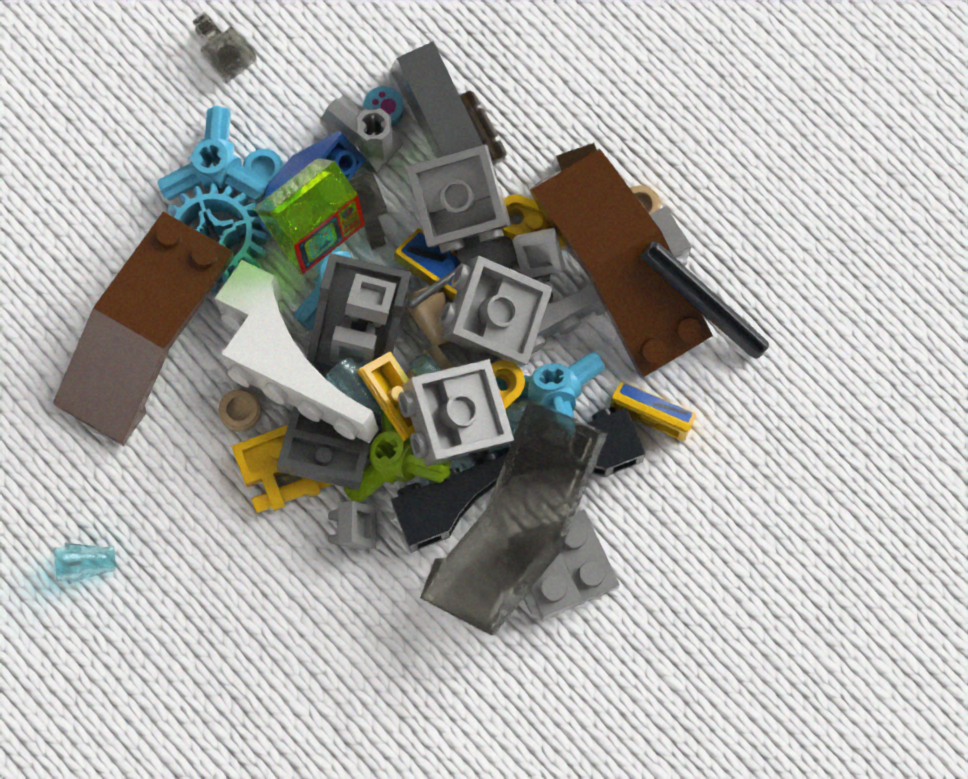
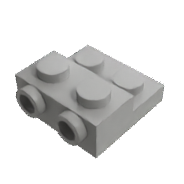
[406,145,511,254]
[439,256,553,367]
[398,359,514,467]
[504,509,620,622]

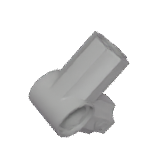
[320,96,403,174]

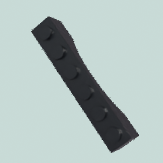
[391,407,646,553]

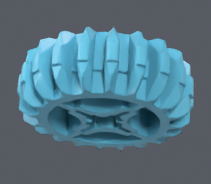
[168,183,269,294]

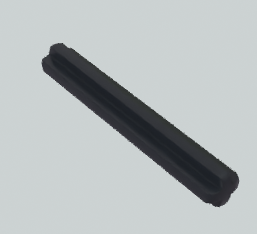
[641,241,769,359]

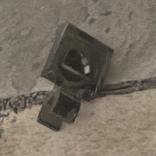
[192,12,257,84]
[337,172,388,251]

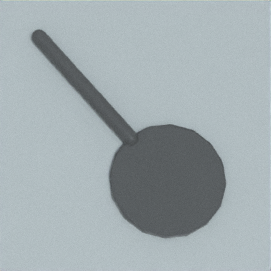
[407,235,517,309]

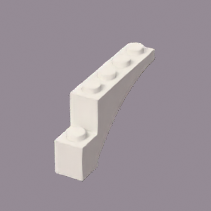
[215,260,378,443]

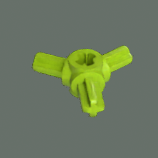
[344,408,451,503]

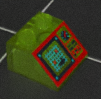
[254,158,365,275]

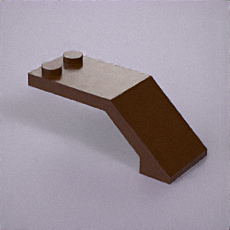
[529,148,713,377]
[53,211,234,446]

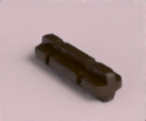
[460,91,507,165]

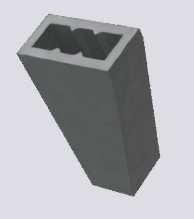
[390,41,497,175]

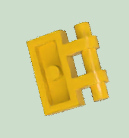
[231,425,333,513]

